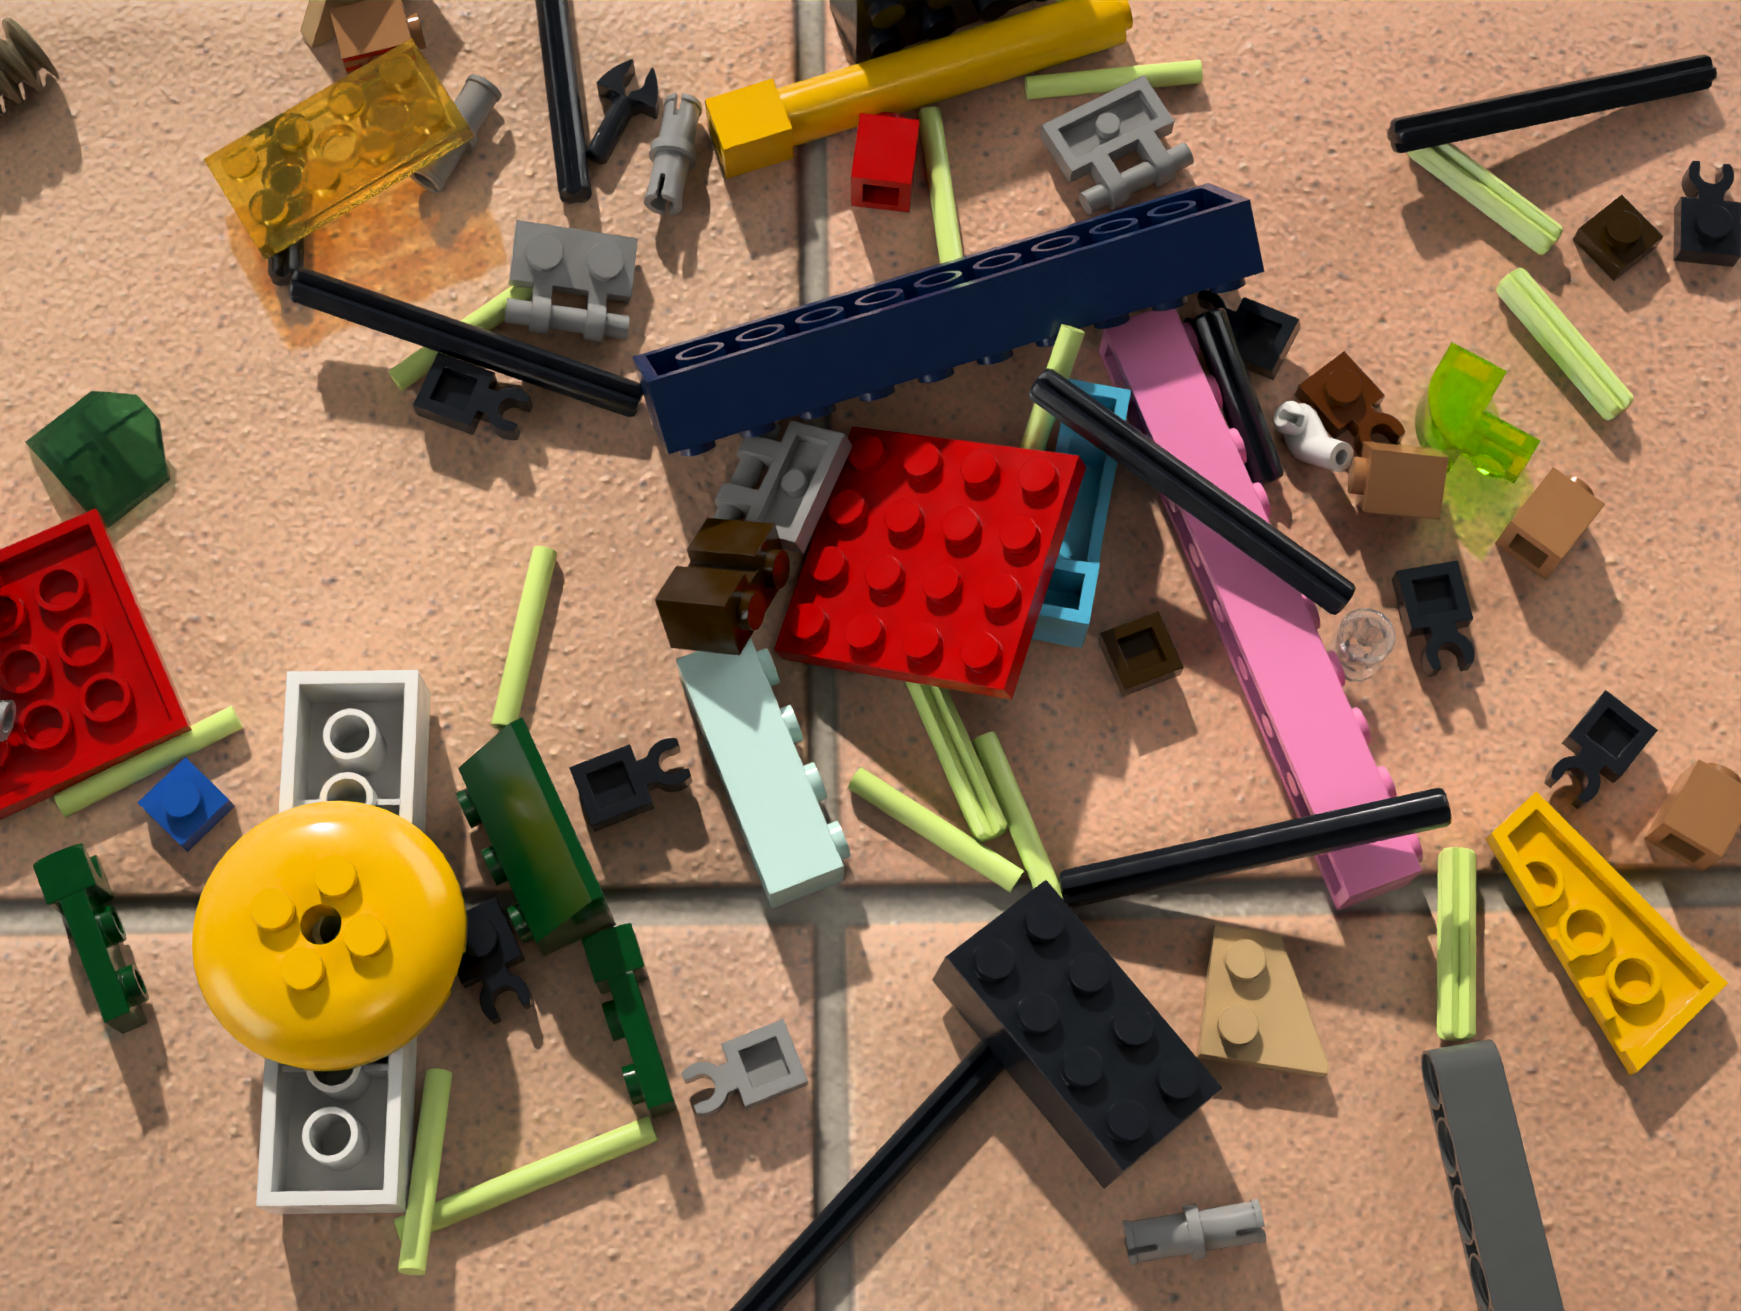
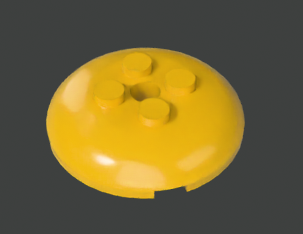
[192,801,467,1071]

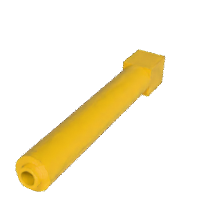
[705,0,1133,179]

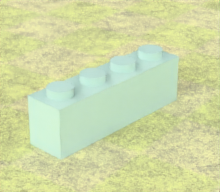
[676,637,851,909]

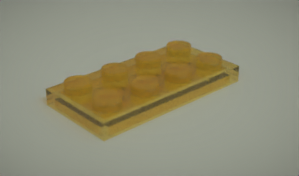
[203,38,475,260]

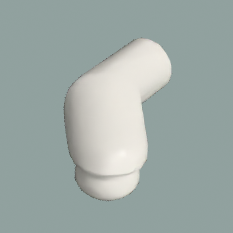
[1273,401,1354,472]

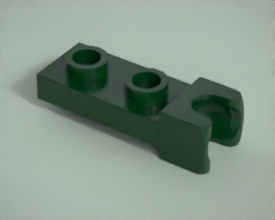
[33,843,149,1034]
[582,923,678,1118]

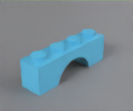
[1032,379,1131,649]

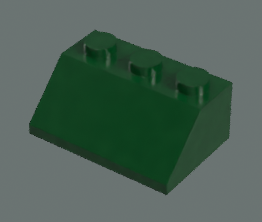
[455,717,615,956]

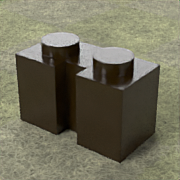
[655,518,790,656]

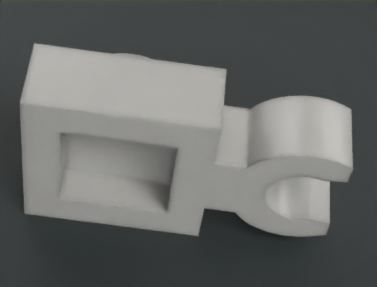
[681,1019,809,1117]

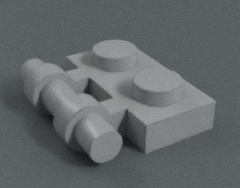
[1040,75,1194,215]
[504,220,638,342]
[713,421,853,554]

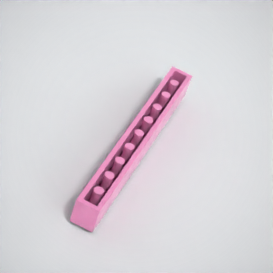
[1099,308,1423,911]

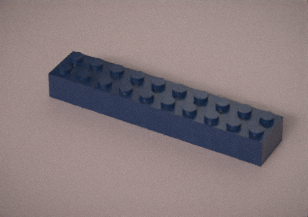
[632,183,1265,457]

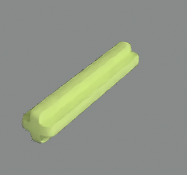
[1407,143,1563,255]
[1496,268,1634,421]
[906,681,1007,843]
[1437,847,1476,1042]

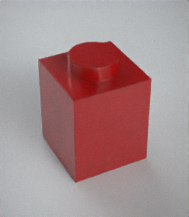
[851,112,920,213]

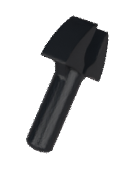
[586,59,660,165]

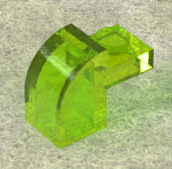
[1415,342,1541,484]

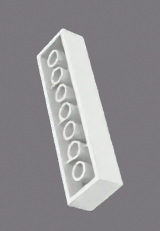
[256,670,431,1214]

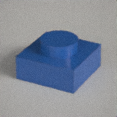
[137,757,235,852]

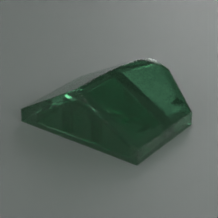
[25,391,170,528]

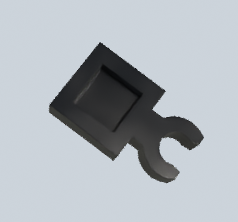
[1673,161,1741,267]
[1183,290,1301,381]
[413,352,533,440]
[1391,560,1474,677]
[1544,690,1658,809]
[569,738,693,832]
[457,897,533,1025]

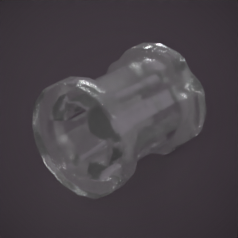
[1327,608,1396,682]

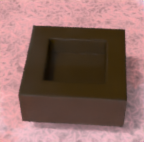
[1573,195,1664,281]
[1098,611,1184,697]

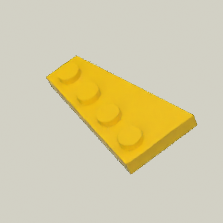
[1485,791,1728,1076]

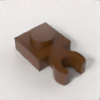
[1295,351,1405,457]

